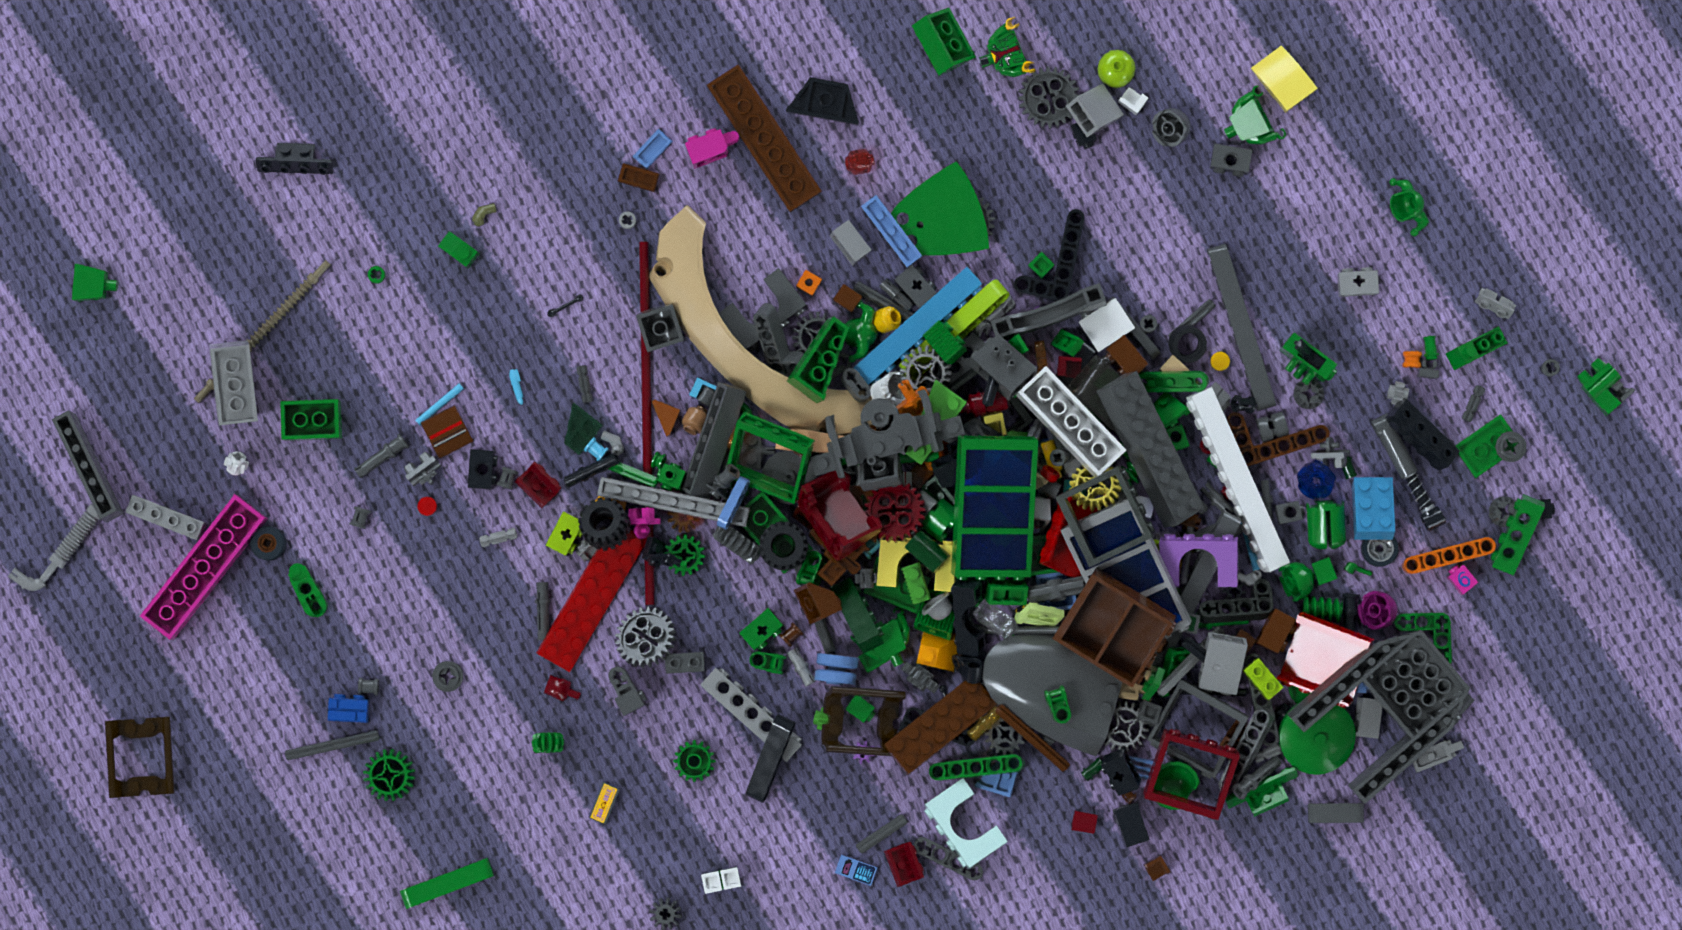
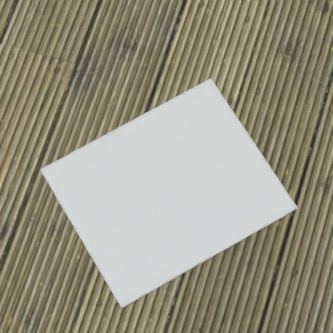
[1079,298,1135,352]

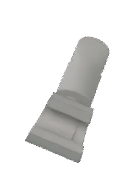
[972,295,1015,337]

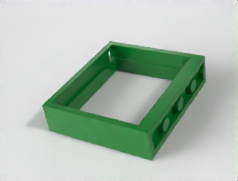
[727,412,815,504]

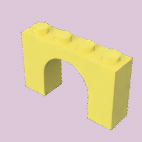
[877,538,956,592]

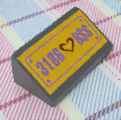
[588,782,620,825]

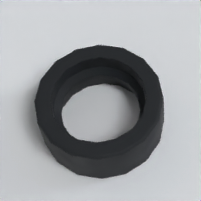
[1168,325,1207,363]

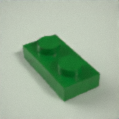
[1050,329,1084,357]

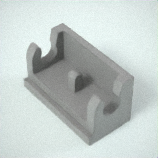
[830,220,871,266]
[1354,697,1382,739]

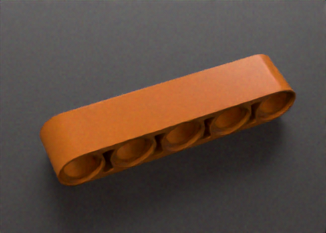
[1402,537,1496,574]

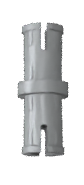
[787,648,816,687]

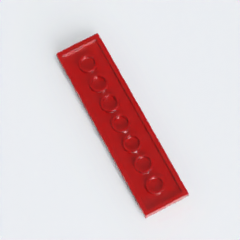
[536,530,645,672]

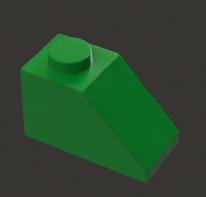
[438,231,479,269]

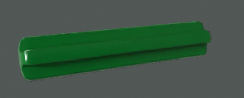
[608,462,658,488]

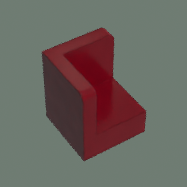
[1057,356,1082,378]
[1071,811,1098,834]

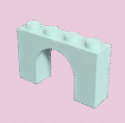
[924,778,1008,870]

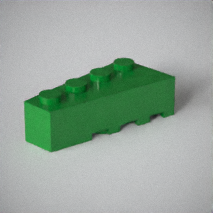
[787,316,849,403]

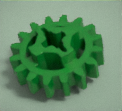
[665,534,705,576]

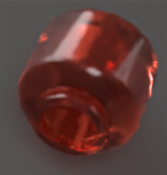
[845,149,875,175]

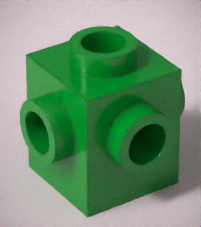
[657,463,687,492]

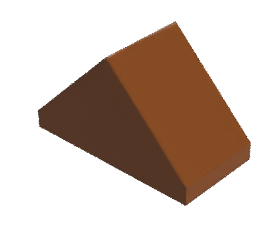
[652,400,681,437]

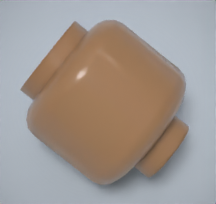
[682,406,707,435]

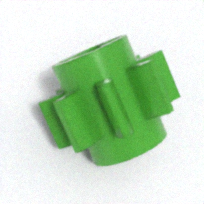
[813,707,828,730]

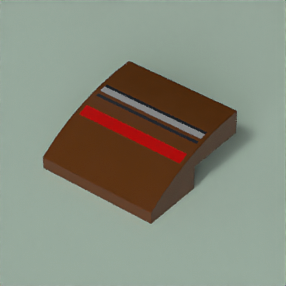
[421,405,473,459]

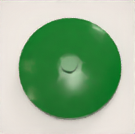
[1279,702,1356,775]

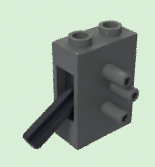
[970,334,1037,407]

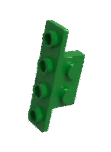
[1225,767,1298,817]

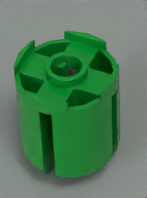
[1306,500,1346,549]

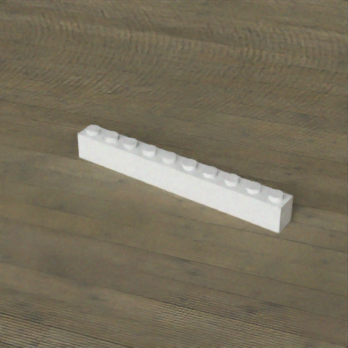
[1186,387,1290,572]

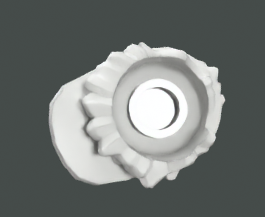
[870,371,905,406]

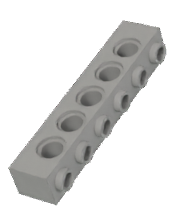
[701,668,802,762]

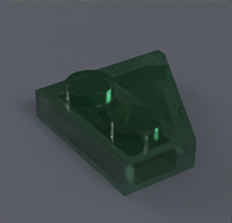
[564,403,603,456]

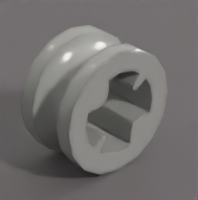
[619,211,636,229]

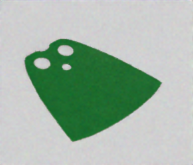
[891,162,989,255]

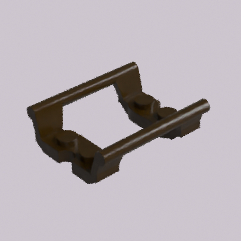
[821,686,906,756]
[105,716,175,798]

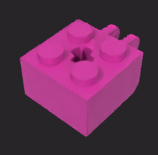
[685,128,740,169]

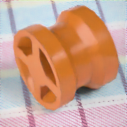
[1402,351,1422,368]

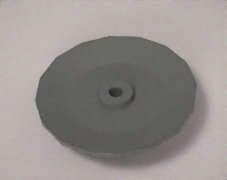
[762,450,817,505]

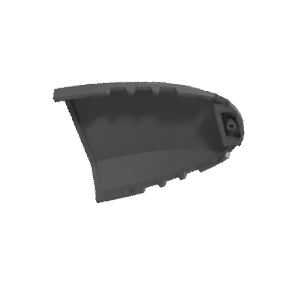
[982,634,1123,756]

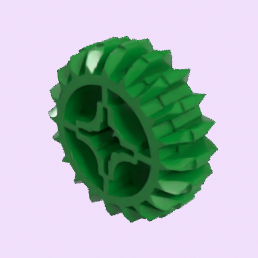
[363,749,416,801]

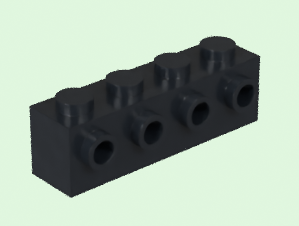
[1385,399,1460,471]

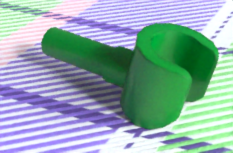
[1344,562,1372,576]

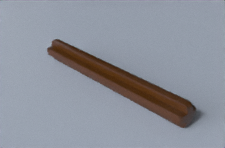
[995,704,1070,771]

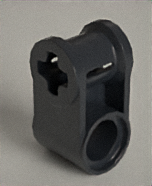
[952,654,982,684]

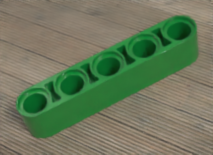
[929,754,1025,781]
[399,858,494,909]

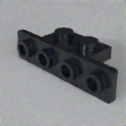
[256,143,334,175]

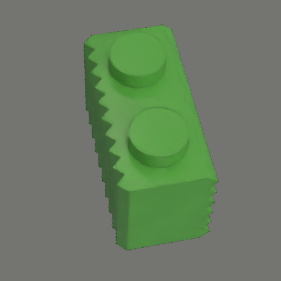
[901,562,931,605]

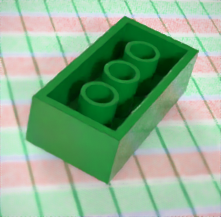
[743,491,813,575]

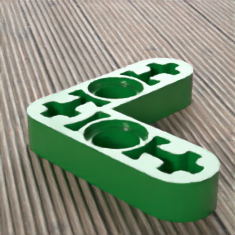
[1394,613,1452,664]

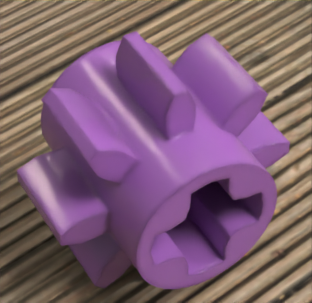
[853,741,875,764]

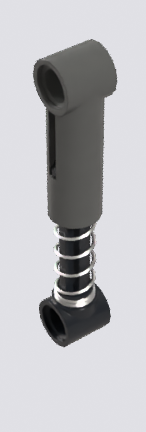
[1371,413,1446,532]

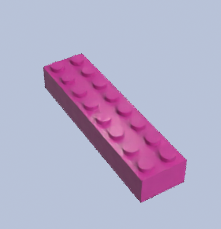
[140,494,268,640]

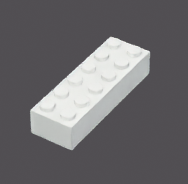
[1016,366,1126,478]

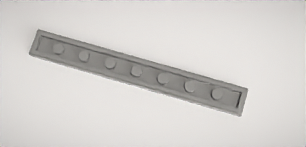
[597,477,750,527]

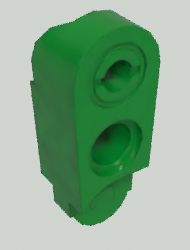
[288,563,328,618]

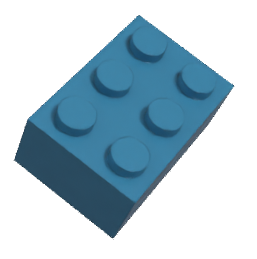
[1352,477,1395,540]

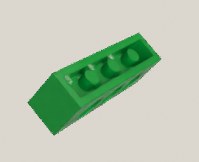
[1490,494,1545,576]

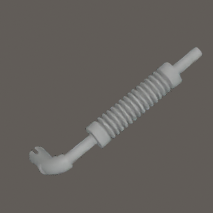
[8,504,100,591]

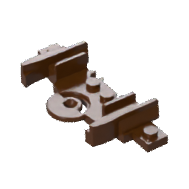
[808,463,934,587]

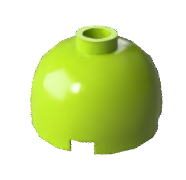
[1097,50,1136,88]

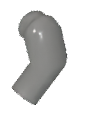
[601,431,624,456]

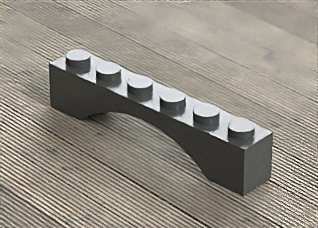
[990,283,1107,341]

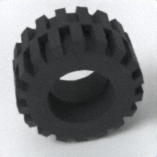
[578,497,631,551]
[759,522,808,571]

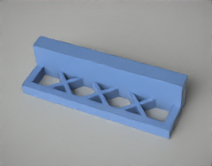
[861,195,922,268]

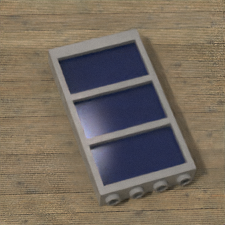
[1060,498,1192,639]

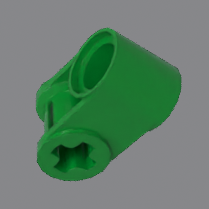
[796,551,827,586]
[749,651,787,675]
[1044,685,1071,724]

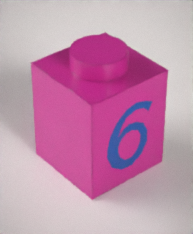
[1447,564,1478,595]

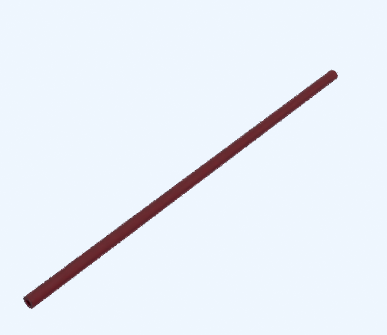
[639,242,655,605]

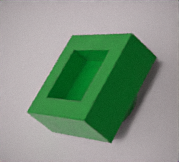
[1028,252,1055,279]

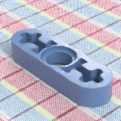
[717,476,750,530]

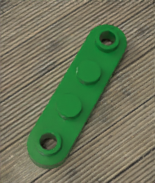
[1138,371,1209,392]

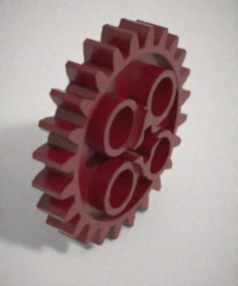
[864,482,927,543]

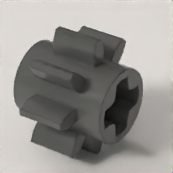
[855,568,878,588]

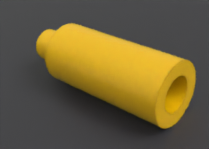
[1041,439,1063,478]

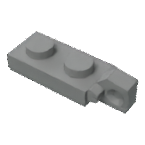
[1412,740,1464,773]

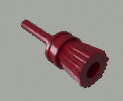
[959,391,1008,418]

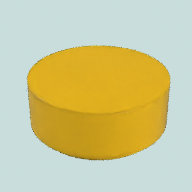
[1210,352,1230,371]

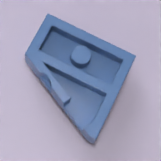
[975,758,1019,798]

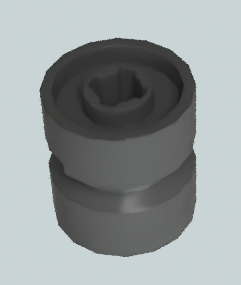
[1256,411,1289,443]

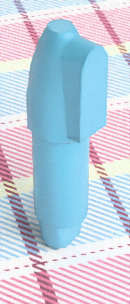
[509,369,523,405]

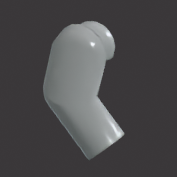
[1238,570,1262,586]

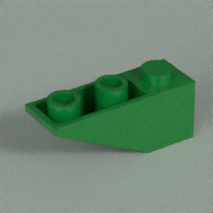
[1446,326,1508,371]

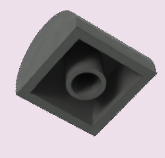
[636,304,684,352]
[860,453,903,492]

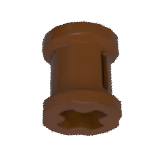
[779,622,804,647]

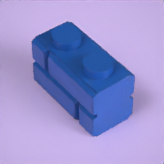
[328,694,369,723]

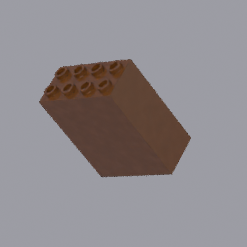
[1052,567,1177,688]

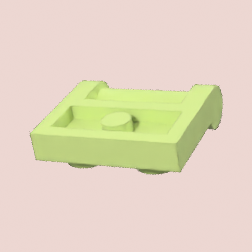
[1014,602,1065,626]

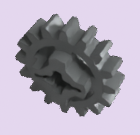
[901,662,940,694]
[984,715,1024,755]

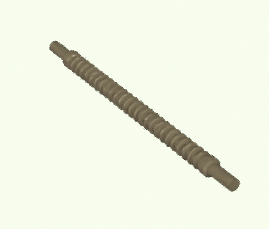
[194,260,331,403]

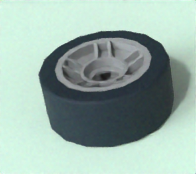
[1361,537,1399,567]

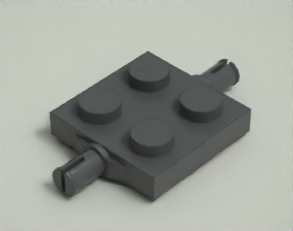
[723,431,775,471]

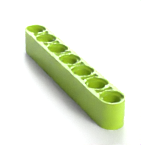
[899,279,1010,381]

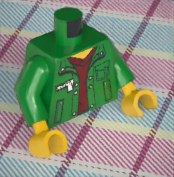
[979,17,1036,77]

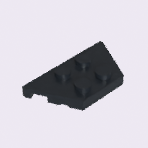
[786,77,859,125]

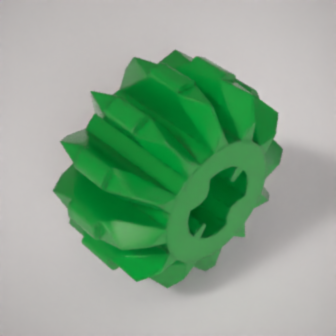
[532,732,564,753]

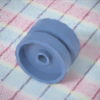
[814,653,859,685]

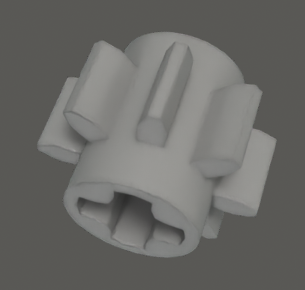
[1387,381,1409,405]

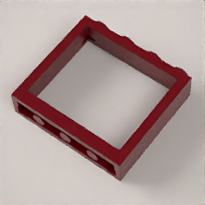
[1143,729,1240,820]

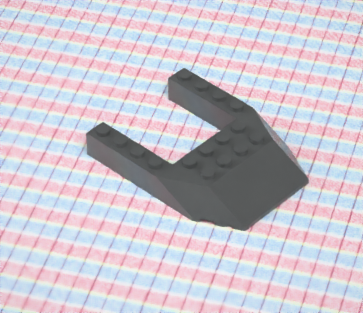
[1287,630,1470,804]

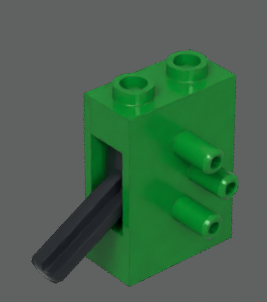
[1279,333,1338,385]

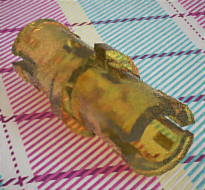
[967,706,1000,741]

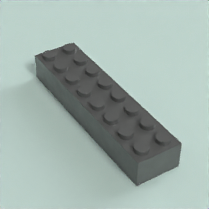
[1096,371,1204,528]

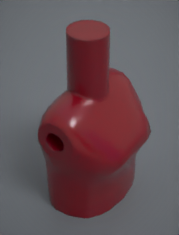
[543,675,581,701]

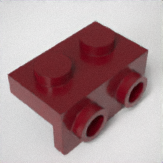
[515,461,561,509]
[884,842,924,887]

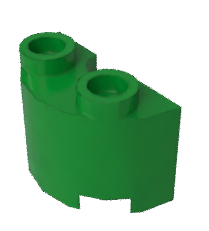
[921,498,954,543]

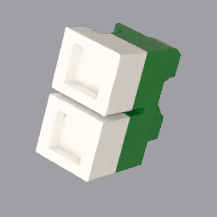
[701,867,741,894]

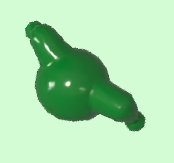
[1389,178,1429,237]
[845,300,878,363]

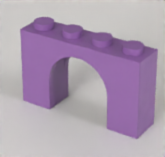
[1159,534,1238,587]

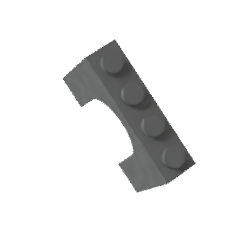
[719,268,807,352]

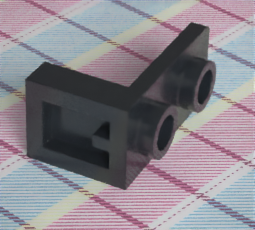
[642,537,682,567]

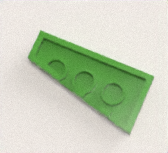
[906,379,967,465]

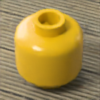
[873,306,901,333]

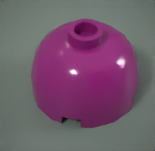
[1358,591,1398,630]

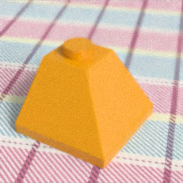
[916,632,958,672]

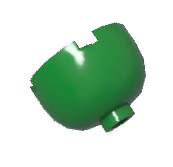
[1279,562,1315,602]

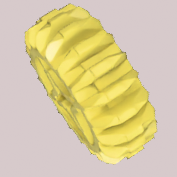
[1069,465,1122,512]

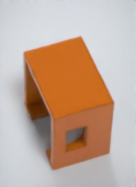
[796,270,822,297]

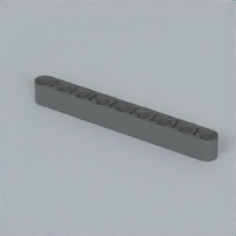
[1207,244,1276,411]
[1152,510,1241,668]

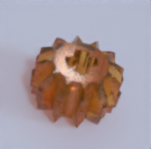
[667,511,700,533]

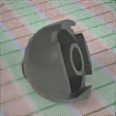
[1151,108,1191,147]

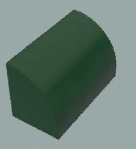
[905,530,950,573]

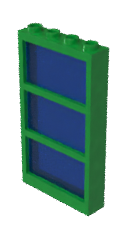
[951,435,1038,580]

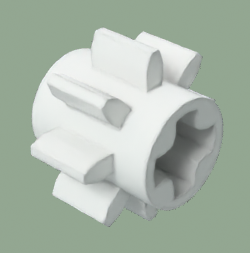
[224,451,249,475]

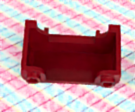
[798,471,882,561]

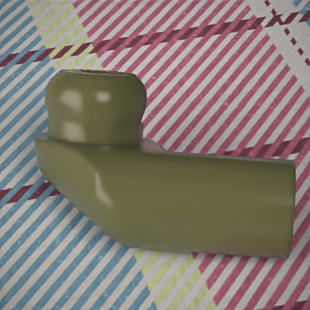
[472,203,497,227]

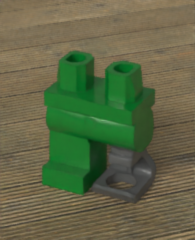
[1577,358,1635,417]

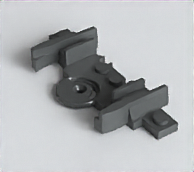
[810,390,965,479]

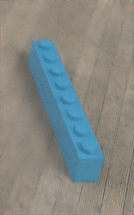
[853,266,983,385]

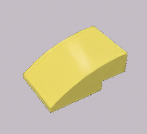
[1251,46,1318,113]

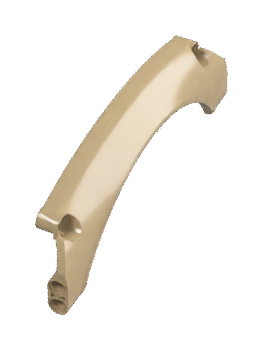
[649,205,872,436]

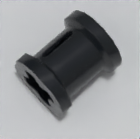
[1230,395,1256,414]

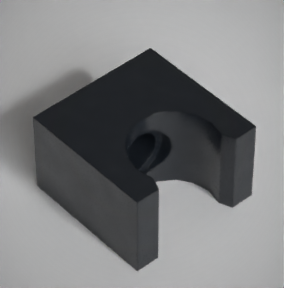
[1112,802,1150,847]

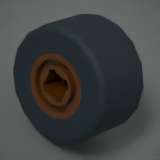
[250,526,287,561]

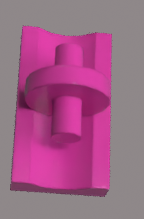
[628,508,660,539]

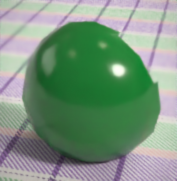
[1154,761,1200,810]

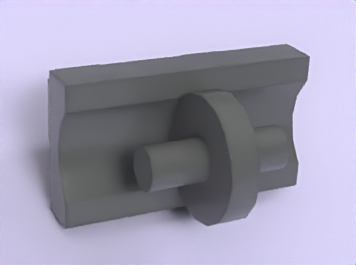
[1311,437,1350,468]
[404,452,441,486]

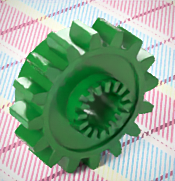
[673,740,716,782]

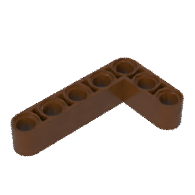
[1226,412,1330,467]

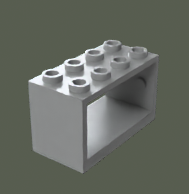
[209,340,258,426]

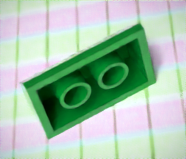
[912,8,976,76]

